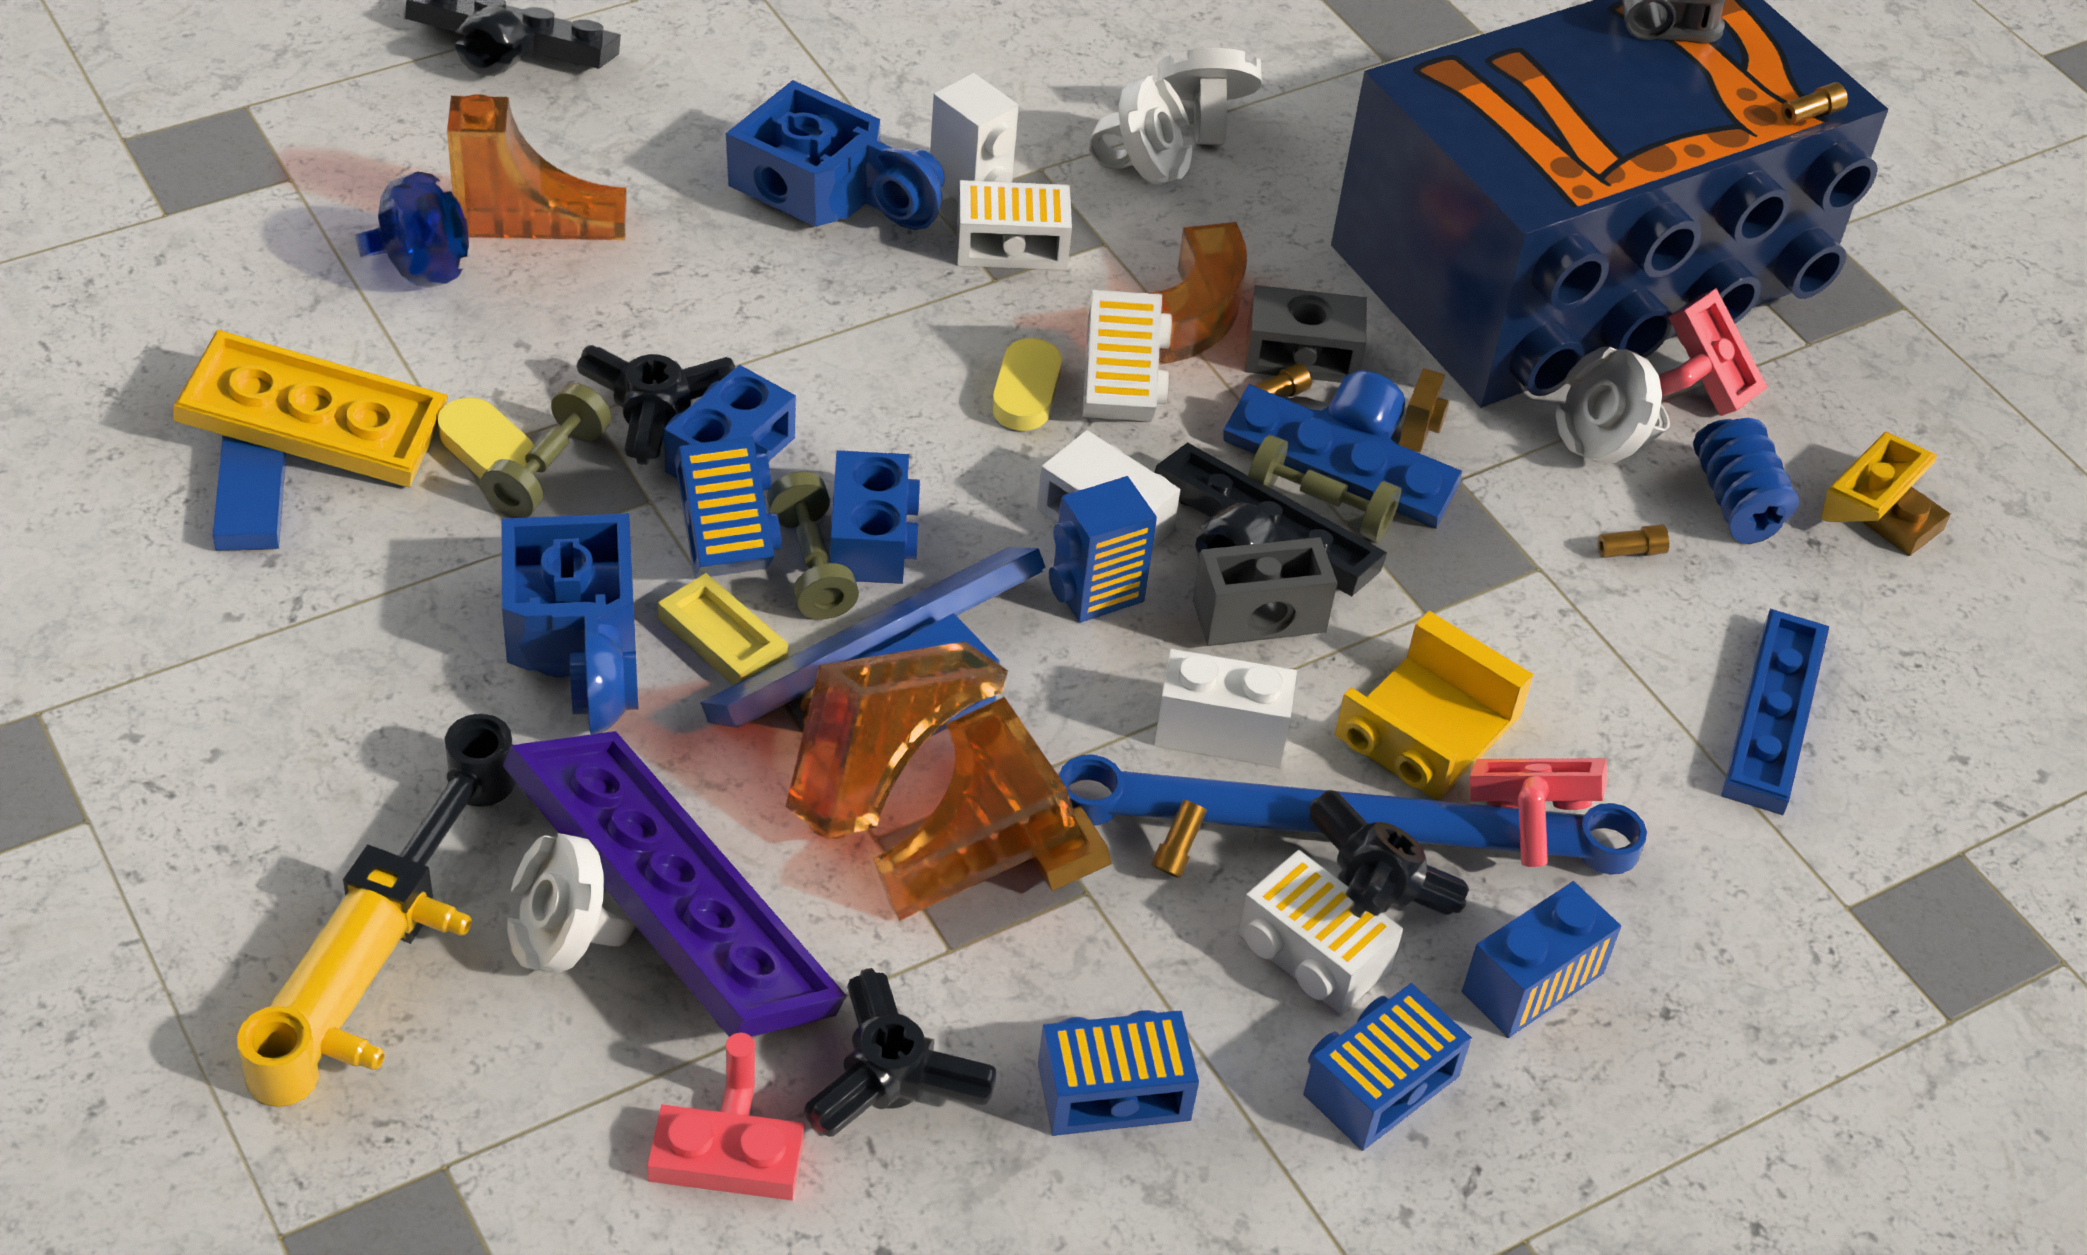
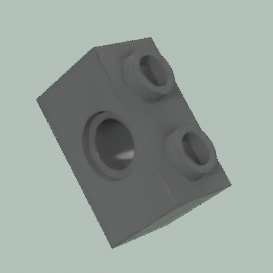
[1245,285,1367,383]
[1193,537,1337,646]

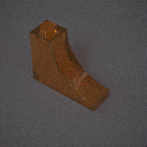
[447,94,627,240]
[785,642,1008,839]
[873,697,1081,921]

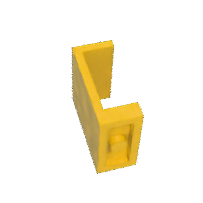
[1334,611,1534,801]

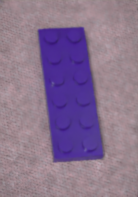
[503,731,847,1037]

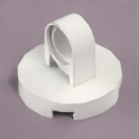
[1158,48,1262,145]
[1088,76,1192,185]
[1556,347,1670,463]
[507,833,636,974]

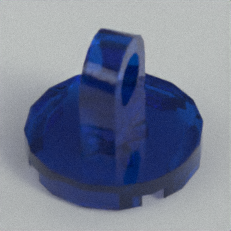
[355,171,469,288]

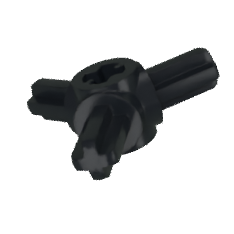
[576,345,736,465]
[1309,790,1469,918]
[803,968,996,1137]

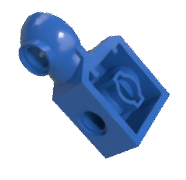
[725,80,945,230]
[501,513,639,735]

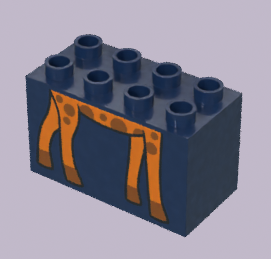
[1331,0,1889,408]

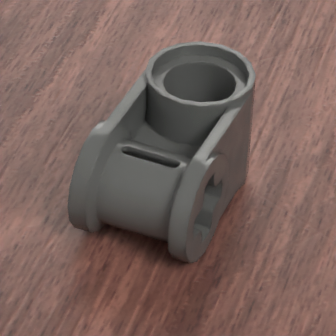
[1622,0,1727,44]

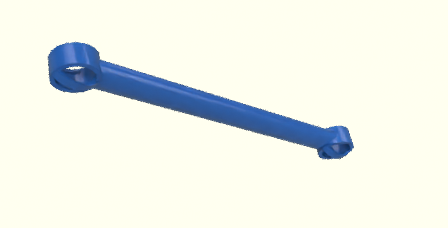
[1056,754,1647,875]

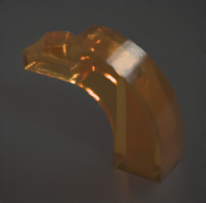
[1150,222,1247,364]

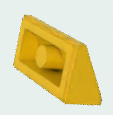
[1821,431,1937,522]

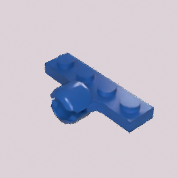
[1223,370,1462,529]

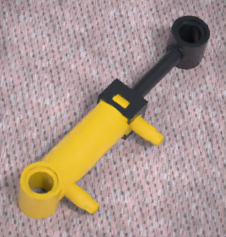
[237,713,516,1107]

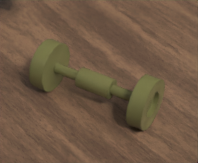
[481,383,612,518]
[1248,434,1401,543]
[767,471,859,620]

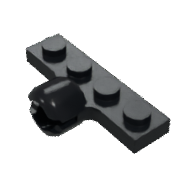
[405,0,621,76]
[1154,442,1387,597]

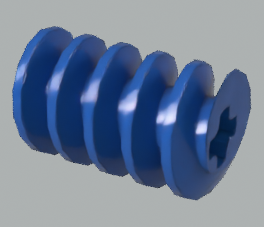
[1693,417,1799,544]

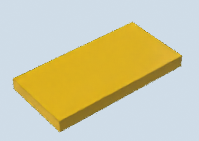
[173,329,448,488]

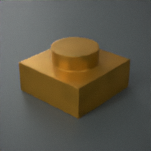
[1399,368,1449,453]
[1863,486,1951,556]
[1021,806,1112,891]

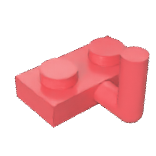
[1659,289,1767,416]
[1469,758,1607,867]
[647,1033,805,1201]

